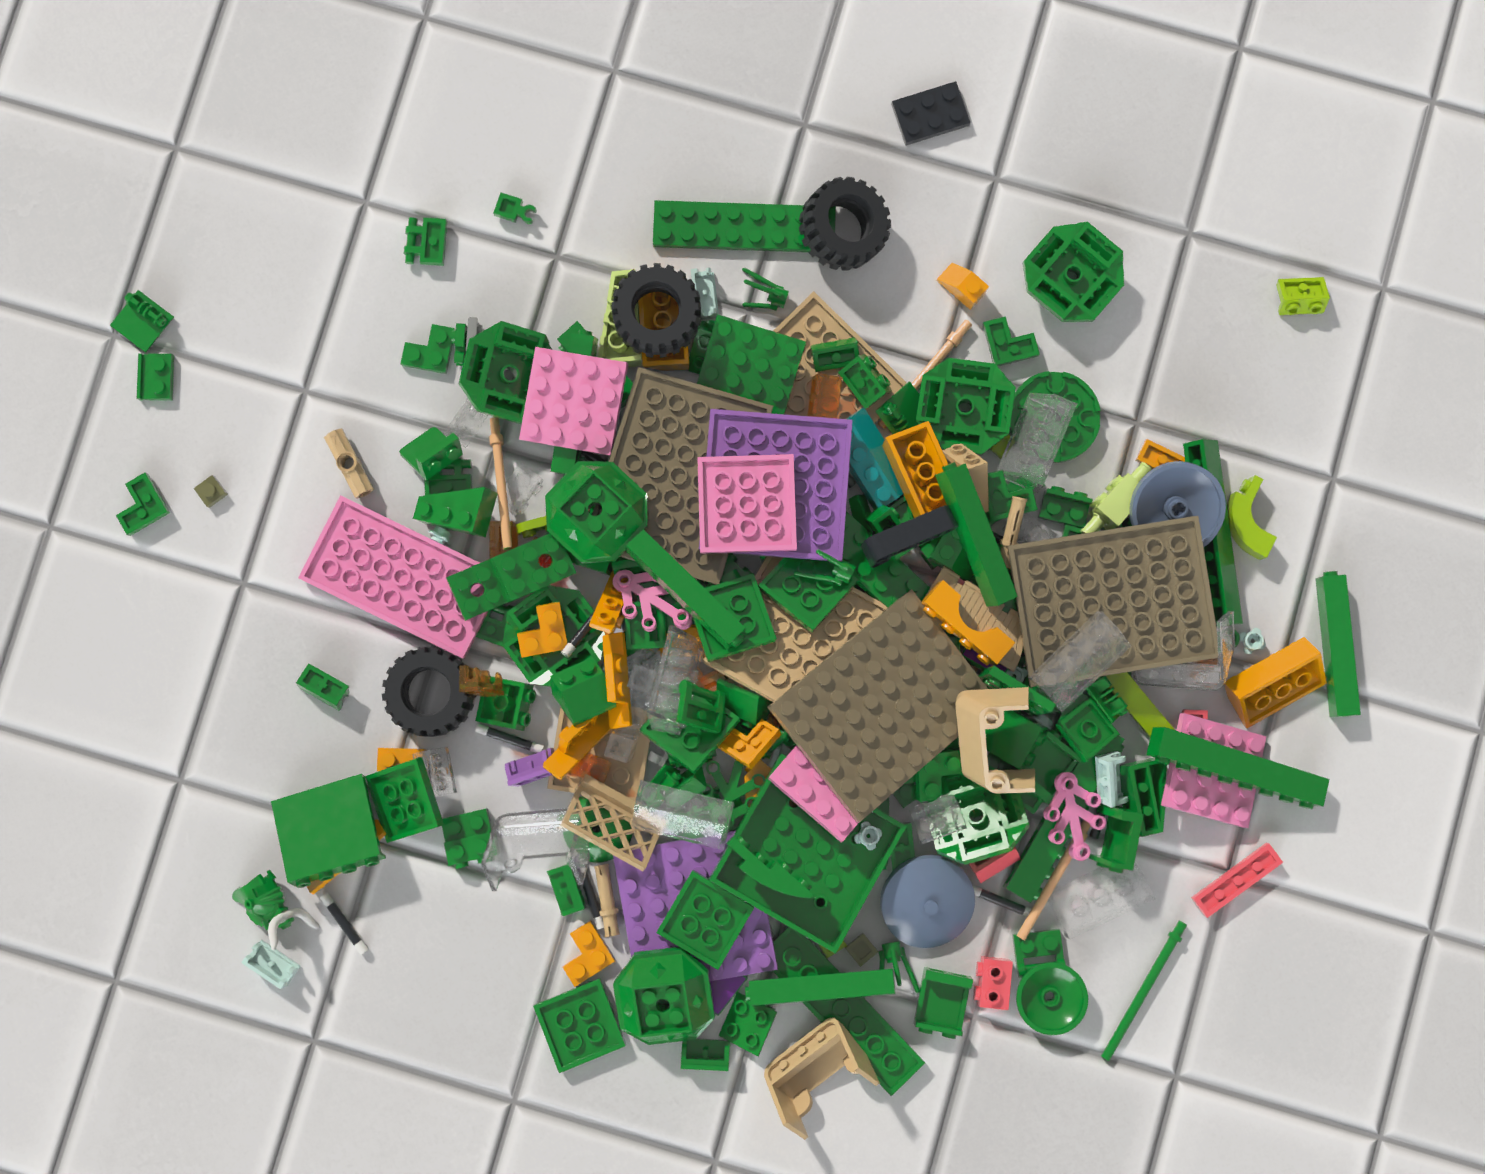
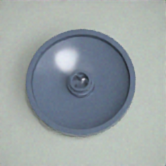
[1129,461,1226,548]
[880,855,975,948]

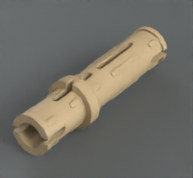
[1000,496,1028,568]
[594,864,620,937]

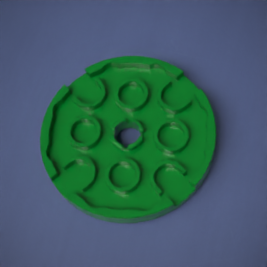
[1010,371,1101,463]

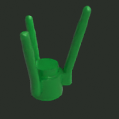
[742,267,789,311]
[794,549,856,586]
[878,941,920,993]

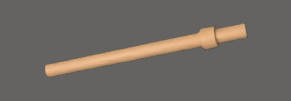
[878,319,972,429]
[489,417,513,550]
[1016,820,1091,941]

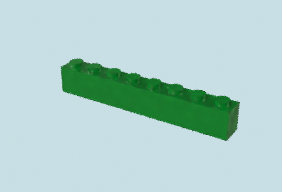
[1183,439,1243,627]
[1146,727,1330,810]
[1002,736,1125,903]

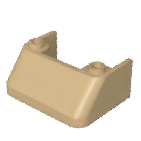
[956,687,1035,794]
[764,1018,879,1140]

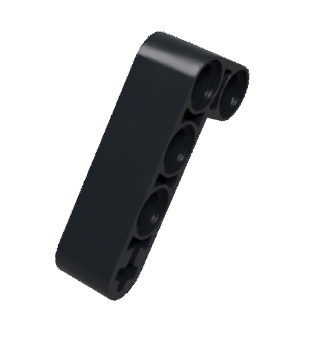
[861,505,959,568]

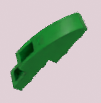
[726,836,814,898]

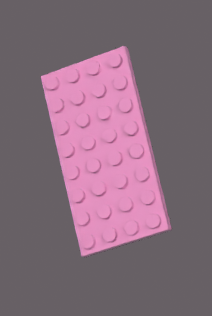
[298,495,488,659]

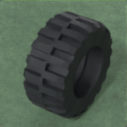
[799,176,891,271]
[611,263,701,358]
[382,647,476,737]

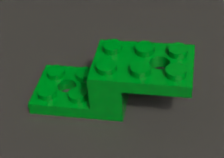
[446,533,576,621]

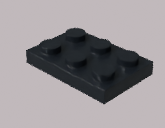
[891,81,970,146]

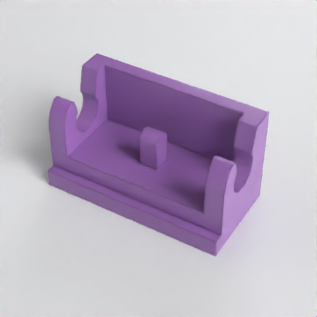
[505,748,554,787]

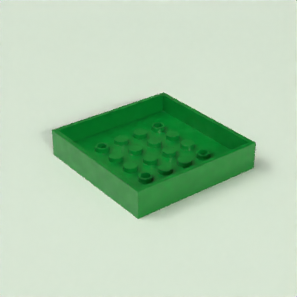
[709,754,907,954]

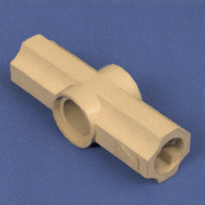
[324,428,374,499]

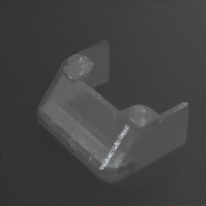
[1131,611,1235,691]
[481,807,590,891]

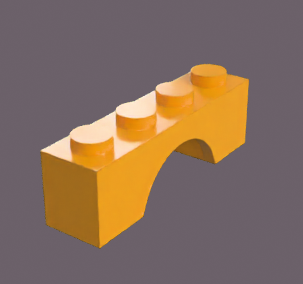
[922,580,1015,665]

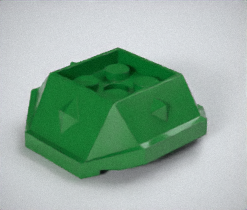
[1022,221,1124,322]
[458,321,552,424]
[916,358,1016,456]
[545,461,648,564]
[502,585,606,687]
[925,765,1030,865]
[613,947,715,1045]

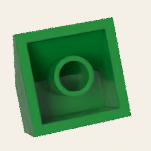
[927,529,974,581]
[550,657,616,726]
[716,678,773,729]

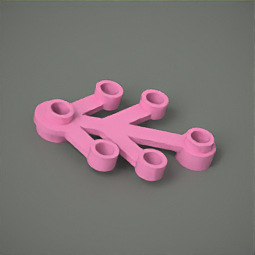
[613,570,692,632]
[1043,772,1106,861]

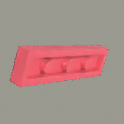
[1191,843,1283,918]

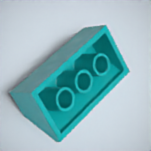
[846,407,903,510]

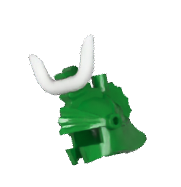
[232,870,319,950]

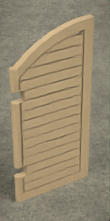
[924,566,1023,672]

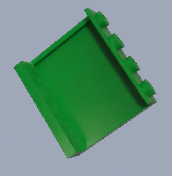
[271,773,386,888]

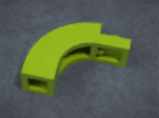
[1227,475,1277,560]

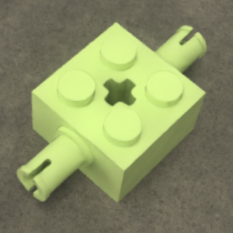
[1080,462,1152,534]

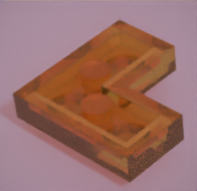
[695,670,729,689]

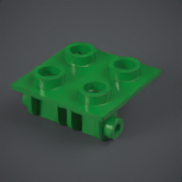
[110,290,174,353]
[875,381,920,435]
[1084,675,1128,723]
[719,992,777,1057]

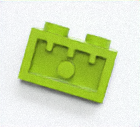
[1276,277,1330,315]

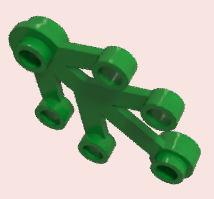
[700,759,765,832]

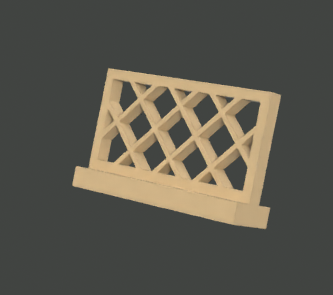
[560,774,668,871]

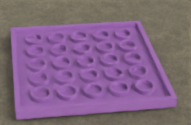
[699,409,852,562]
[613,830,778,981]

